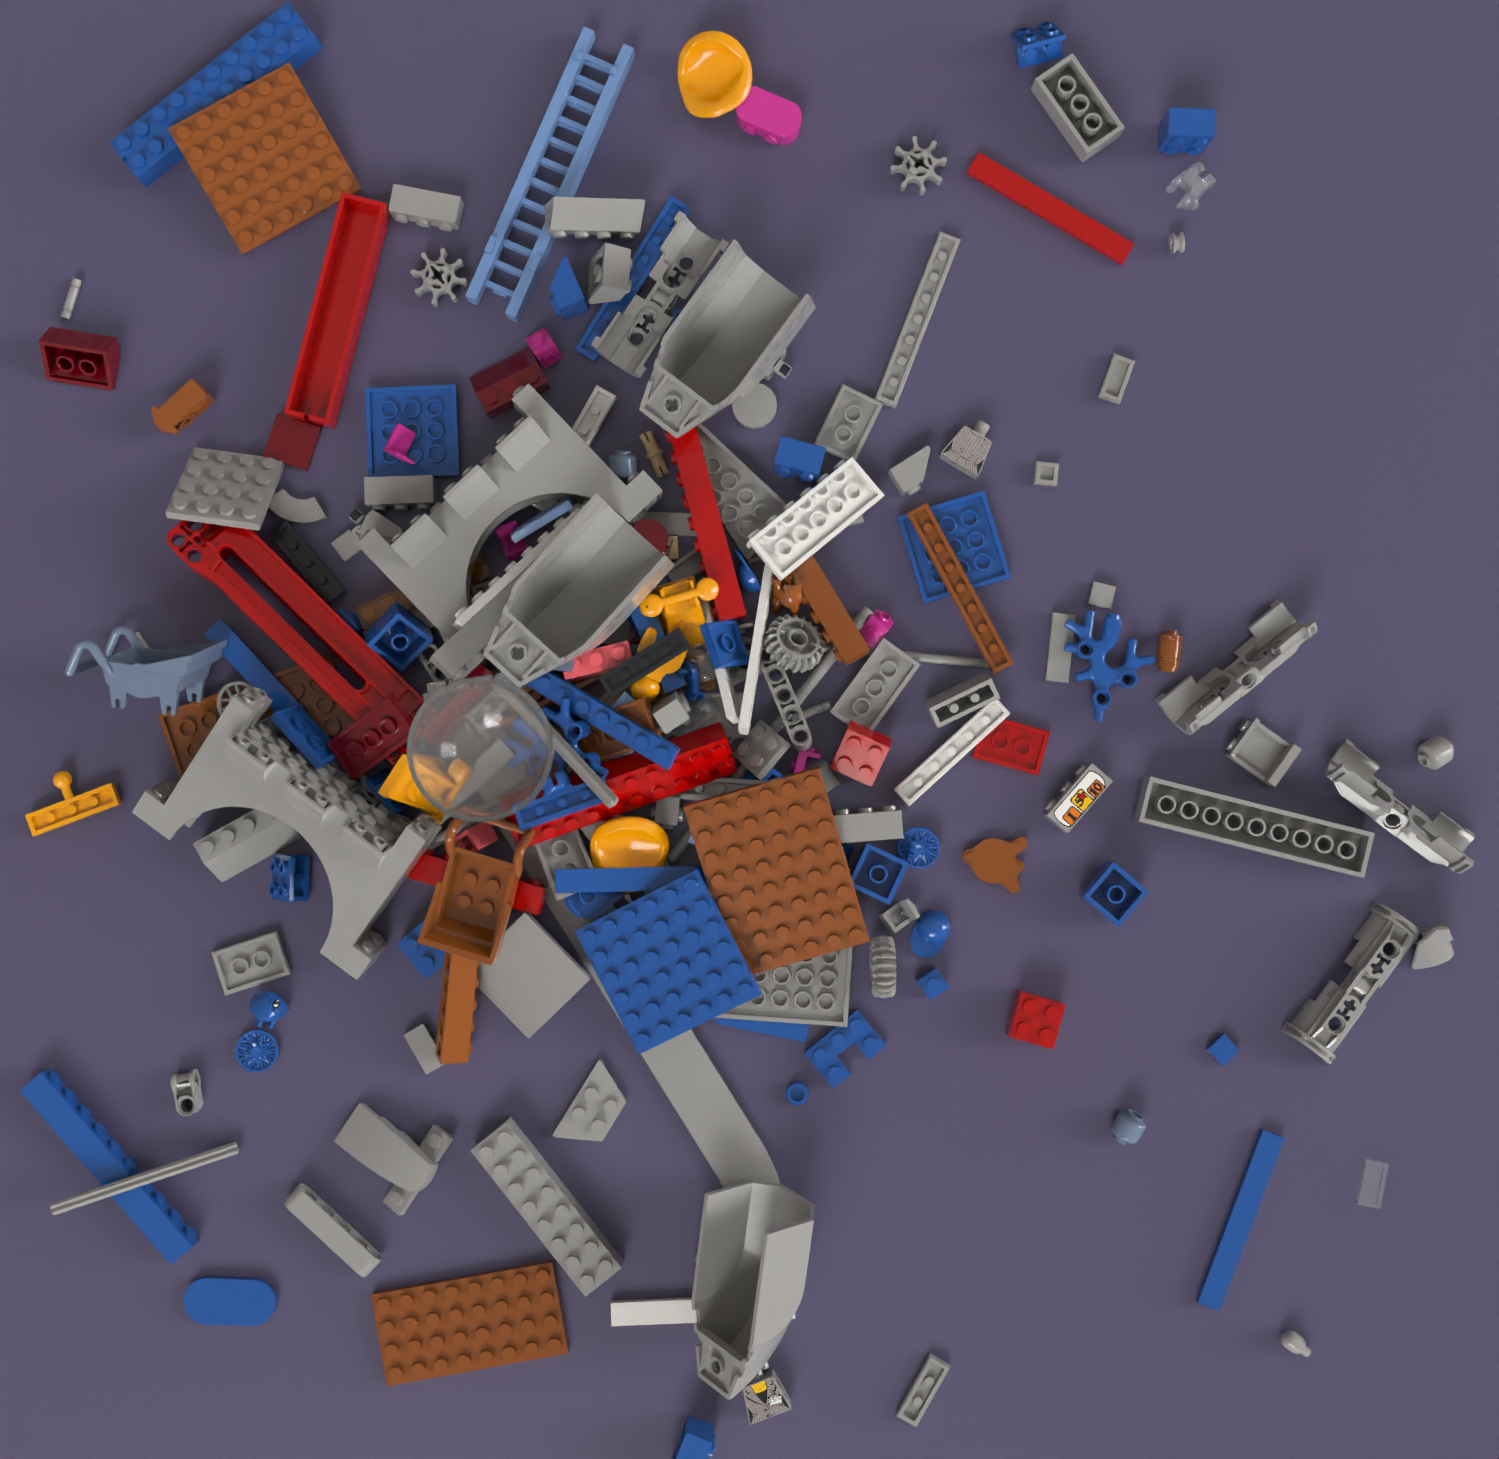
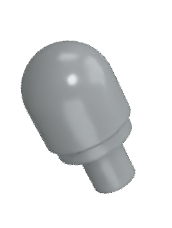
[1281,1330,1311,1357]

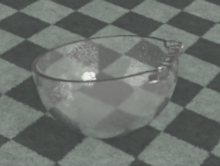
[407,673,555,822]

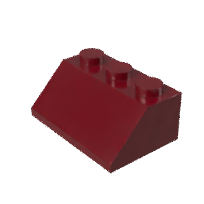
[39,327,120,391]
[469,347,550,419]

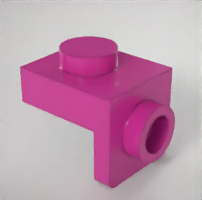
[525,328,562,369]
[495,521,528,561]
[859,609,894,649]
[789,747,822,773]

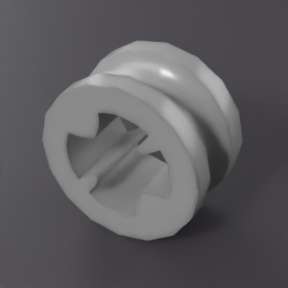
[1168,232,1185,254]

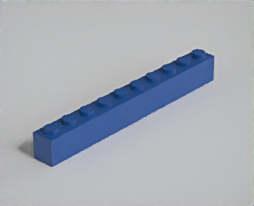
[20,1069,199,1265]

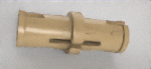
[639,430,670,478]

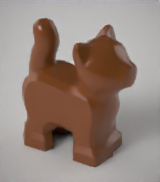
[770,574,803,618]

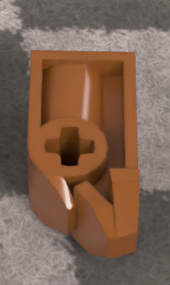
[151,378,216,435]

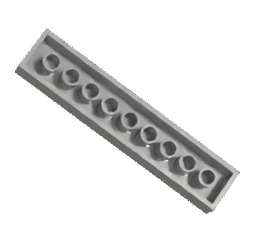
[1133,776,1375,878]

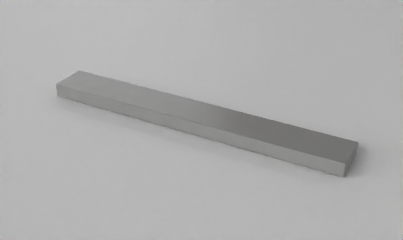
[875,231,961,409]

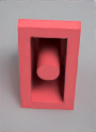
[444,822,498,853]

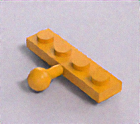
[25,771,122,836]

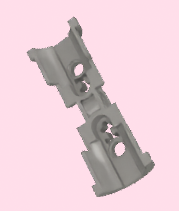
[591,211,729,378]
[1155,599,1317,735]
[1324,739,1475,874]
[1281,901,1423,1065]

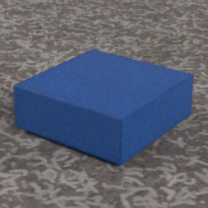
[1206,1033,1240,1066]

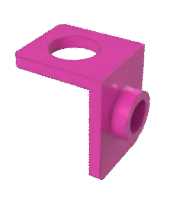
[383,423,416,465]

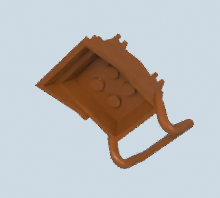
[417,808,536,966]

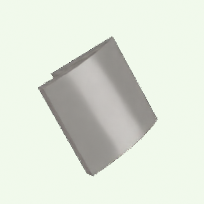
[477,912,592,1039]

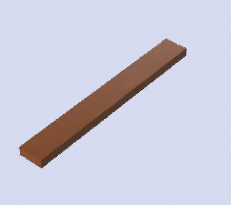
[906,502,1014,674]

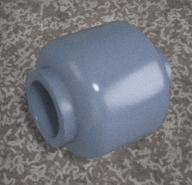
[608,450,637,483]
[1111,1109,1146,1145]

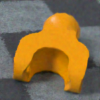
[630,627,688,702]

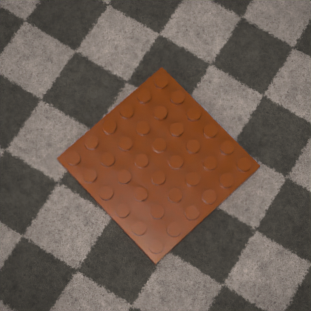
[168,63,362,255]

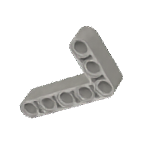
[714,645,812,751]

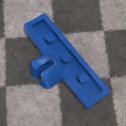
[513,772,607,831]

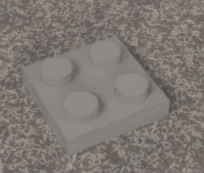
[732,719,791,780]

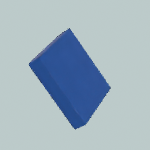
[699,619,749,670]

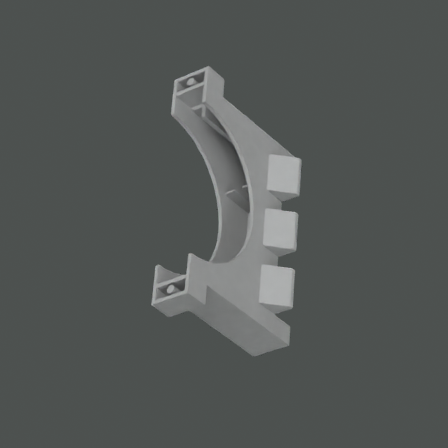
[357,383,663,685]
[132,687,442,980]

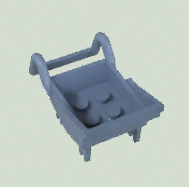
[64,625,227,716]

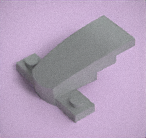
[334,1103,454,1216]

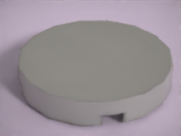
[732,383,777,429]

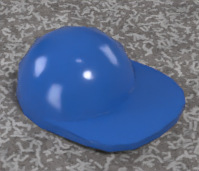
[733,548,761,592]
[909,910,951,958]

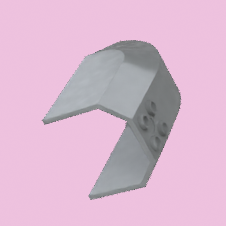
[639,239,816,438]
[483,493,675,688]
[691,1181,815,1400]

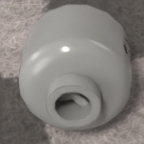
[1417,736,1454,770]

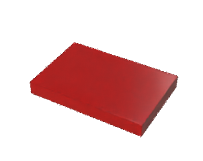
[972,719,1050,776]

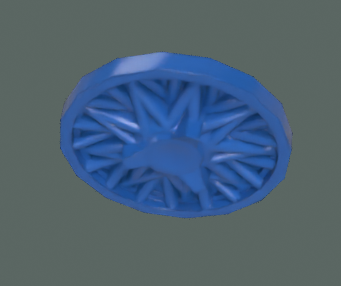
[897,826,940,869]
[236,1029,279,1073]

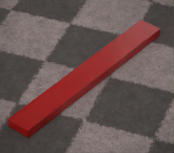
[966,152,1134,265]

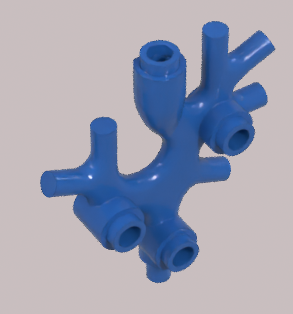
[1064,611,1155,722]
[505,697,609,779]

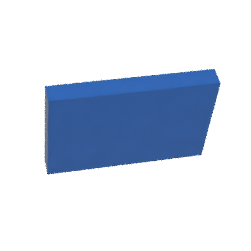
[269,704,338,770]

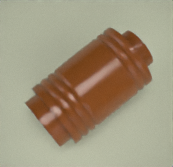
[1156,630,1183,672]

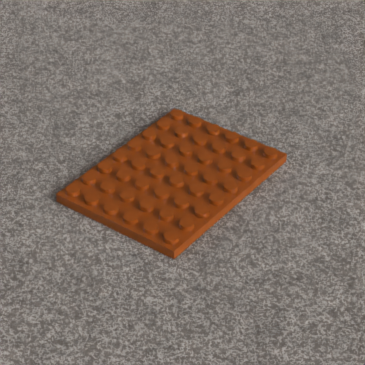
[683,766,870,974]

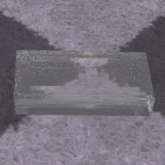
[1355,1158,1389,1209]

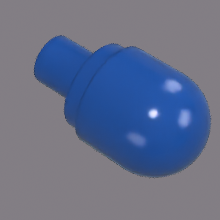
[337,608,365,635]

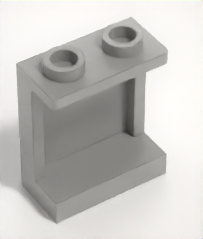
[1224,717,1302,787]

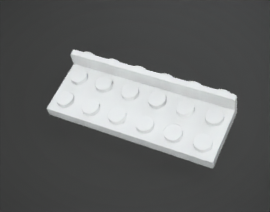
[746,457,884,581]

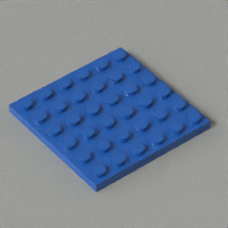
[574,868,762,1054]

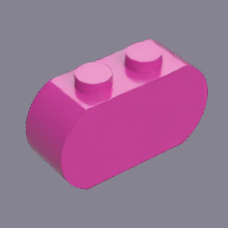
[736,86,802,145]

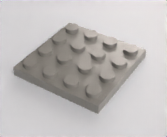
[165,447,285,530]

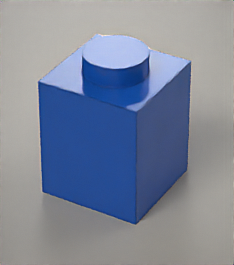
[915,966,949,1001]

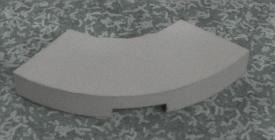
[269,489,328,524]

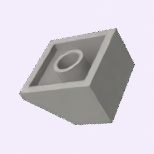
[586,242,633,304]

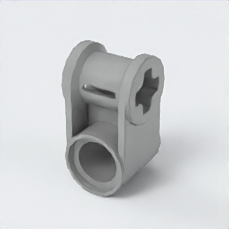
[170,1069,203,1116]

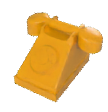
[639,576,719,648]
[378,754,471,825]

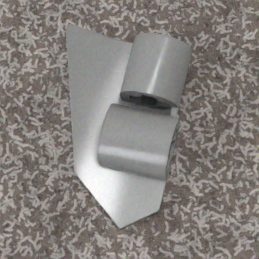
[1411,922,1454,969]

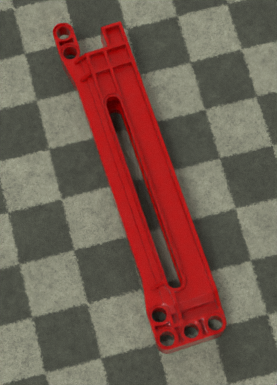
[166,520,436,768]

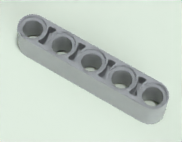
[283,1183,382,1277]

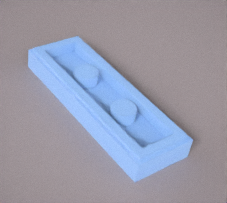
[510,496,574,543]

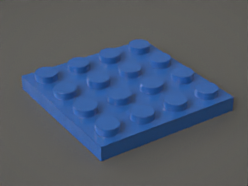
[365,384,461,477]
[897,490,1011,604]

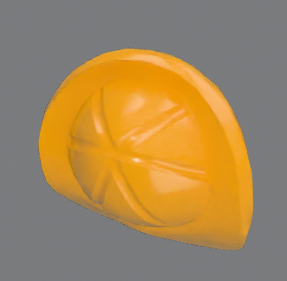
[677,30,752,118]
[590,816,669,893]

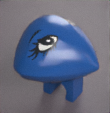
[250,990,289,1029]

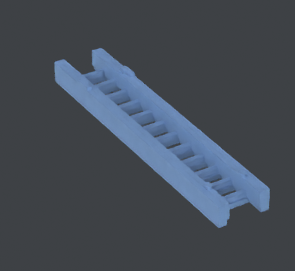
[465,27,635,323]

